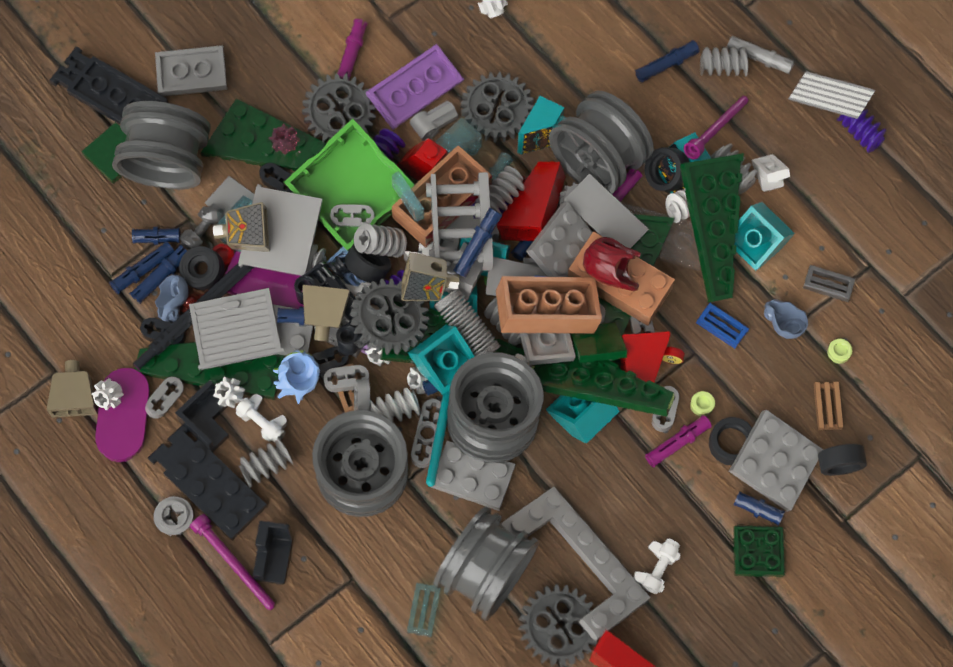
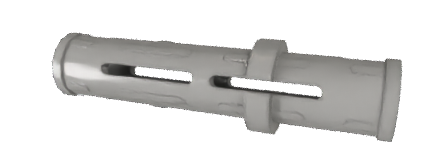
[727,35,795,74]

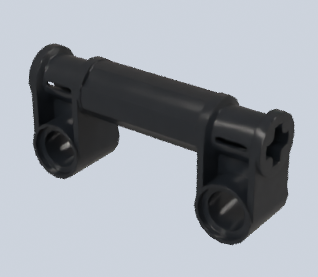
[294,261,383,355]

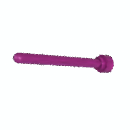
[684,96,748,159]
[189,514,275,610]

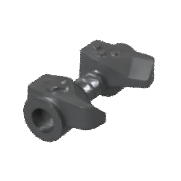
[179,204,223,250]

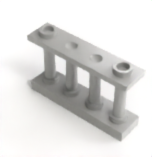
[426,172,493,271]

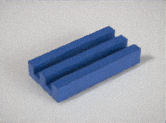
[696,303,749,349]

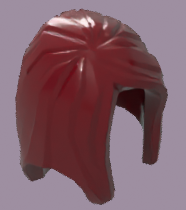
[583,237,641,291]

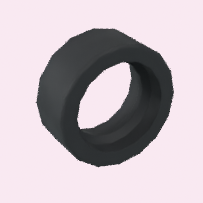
[644,147,689,191]
[344,244,391,284]
[709,417,752,465]
[818,444,867,476]

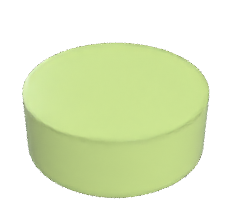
[827,339,852,364]
[690,391,715,416]

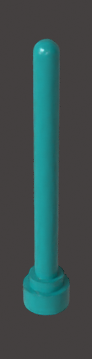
[426,390,450,487]

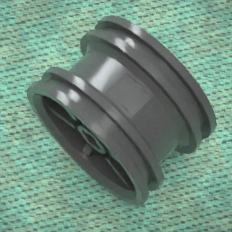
[549,91,654,194]
[112,101,211,190]
[447,353,543,463]
[312,410,408,517]
[433,506,539,621]

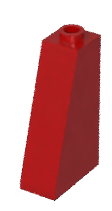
[496,161,566,241]

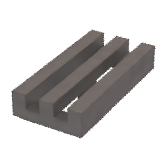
[803,265,855,302]

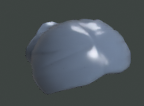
[155,275,189,322]
[764,299,808,339]

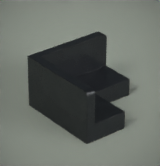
[175,380,229,453]
[253,521,293,585]

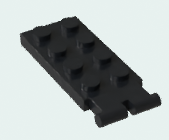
[49,46,168,124]
[147,424,267,541]

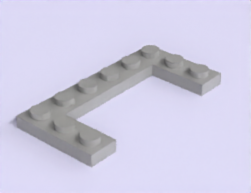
[500,487,650,642]

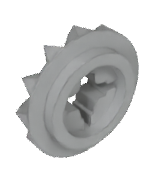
[154,497,193,536]

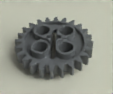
[461,72,534,142]
[302,73,376,142]
[350,279,429,355]
[518,584,597,667]

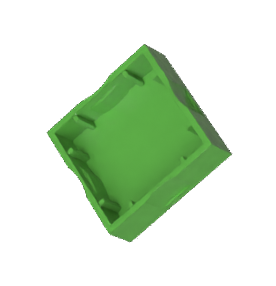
[284,119,414,252]

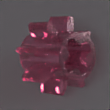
[269,124,300,155]

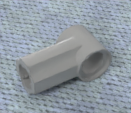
[410,100,458,141]

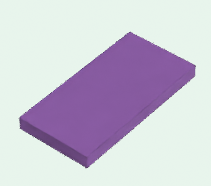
[366,44,464,130]

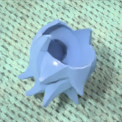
[273,350,320,404]

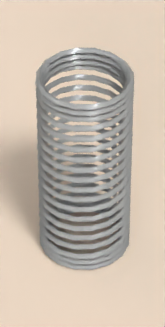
[434,288,500,356]

